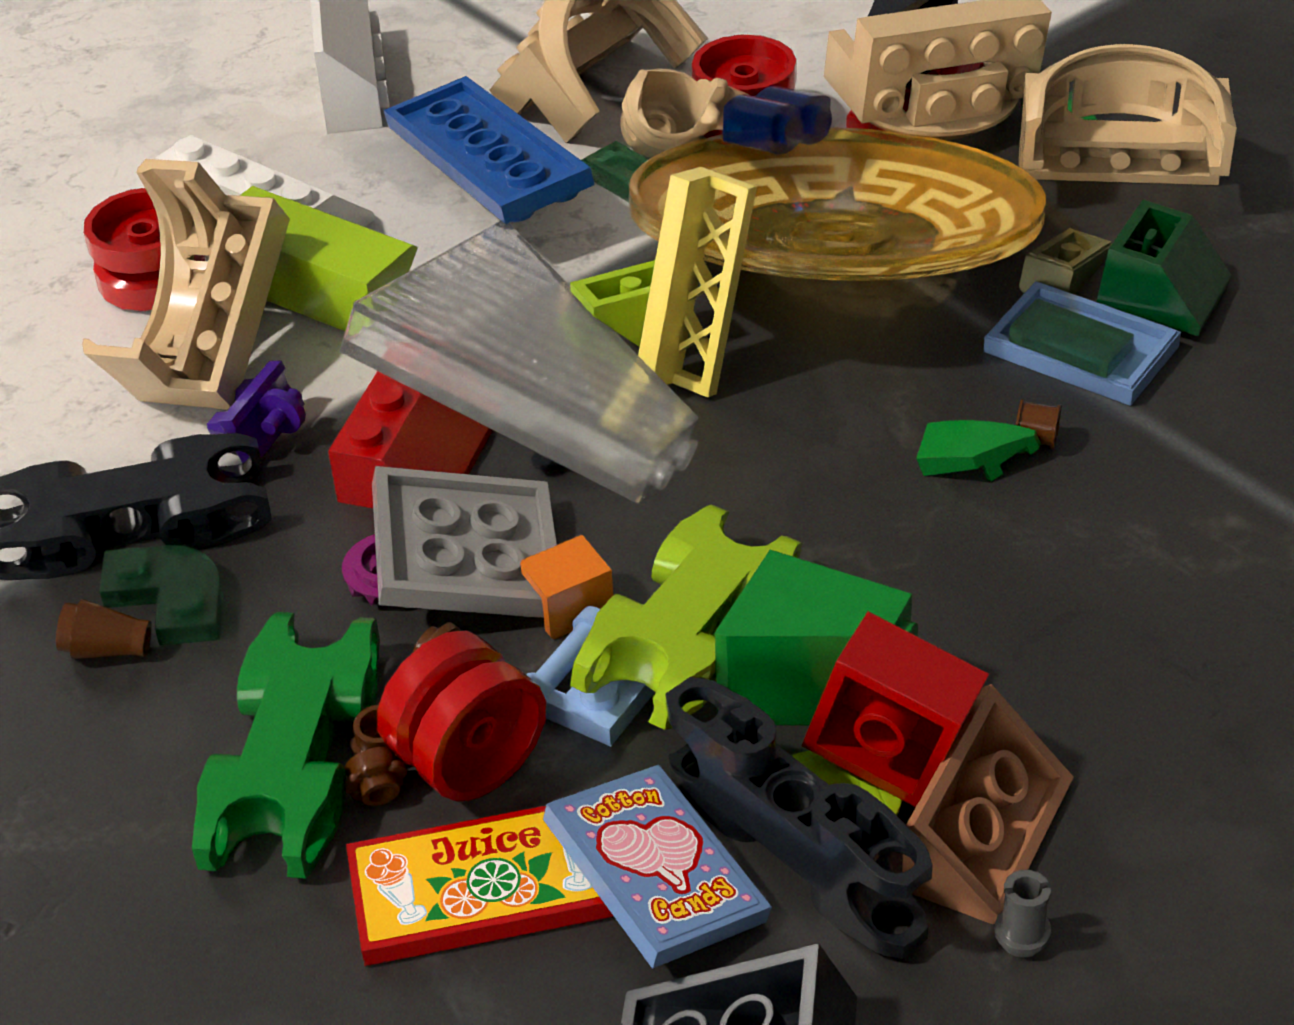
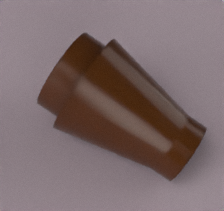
[56,599,152,659]

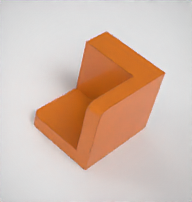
[520,535,614,639]

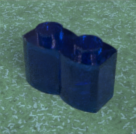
[723,86,832,155]

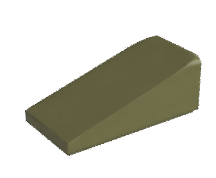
[1019,228,1112,295]

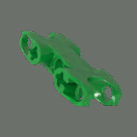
[192,612,380,879]

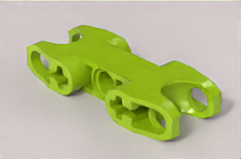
[570,505,803,730]

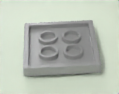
[372,466,557,618]

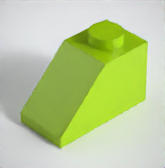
[570,260,691,347]

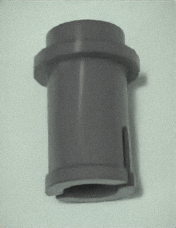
[994,870,1051,958]

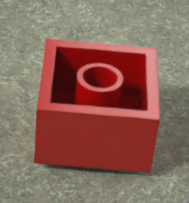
[801,611,989,807]

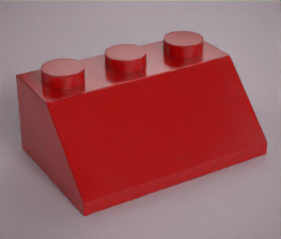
[328,346,502,508]

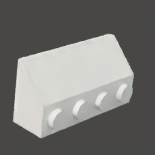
[310,0,390,134]
[156,135,374,227]

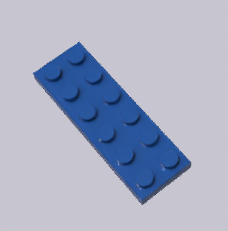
[384,76,595,224]

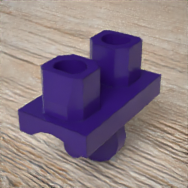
[207,360,306,463]

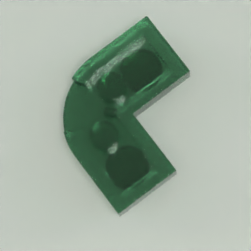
[99,545,223,646]

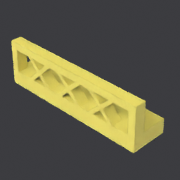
[633,167,757,397]

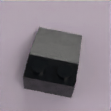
[621,943,857,1025]

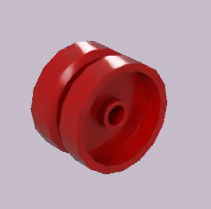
[691,34,797,147]
[83,188,207,311]
[377,630,547,802]

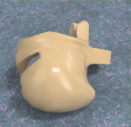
[620,69,751,159]

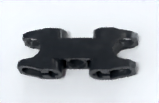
[0,433,272,580]
[665,677,933,959]

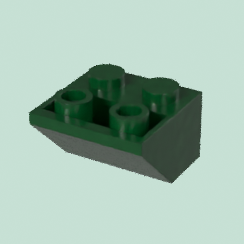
[1096,199,1232,336]

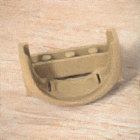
[489,0,708,143]
[823,0,1052,141]
[1019,44,1237,185]
[82,159,290,410]

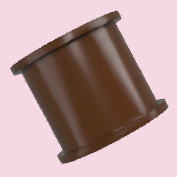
[1016,399,1062,449]

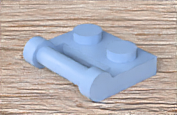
[526,606,655,747]

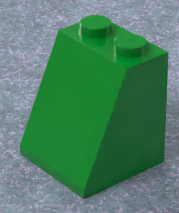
[715,549,918,725]

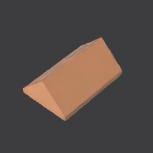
[902,684,1074,924]

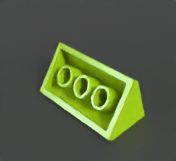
[239,186,418,346]

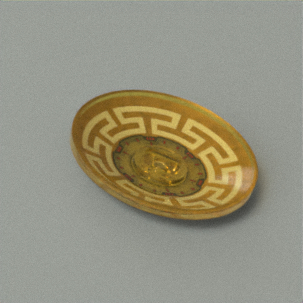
[629,127,1046,281]

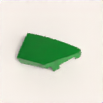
[916,420,1041,481]

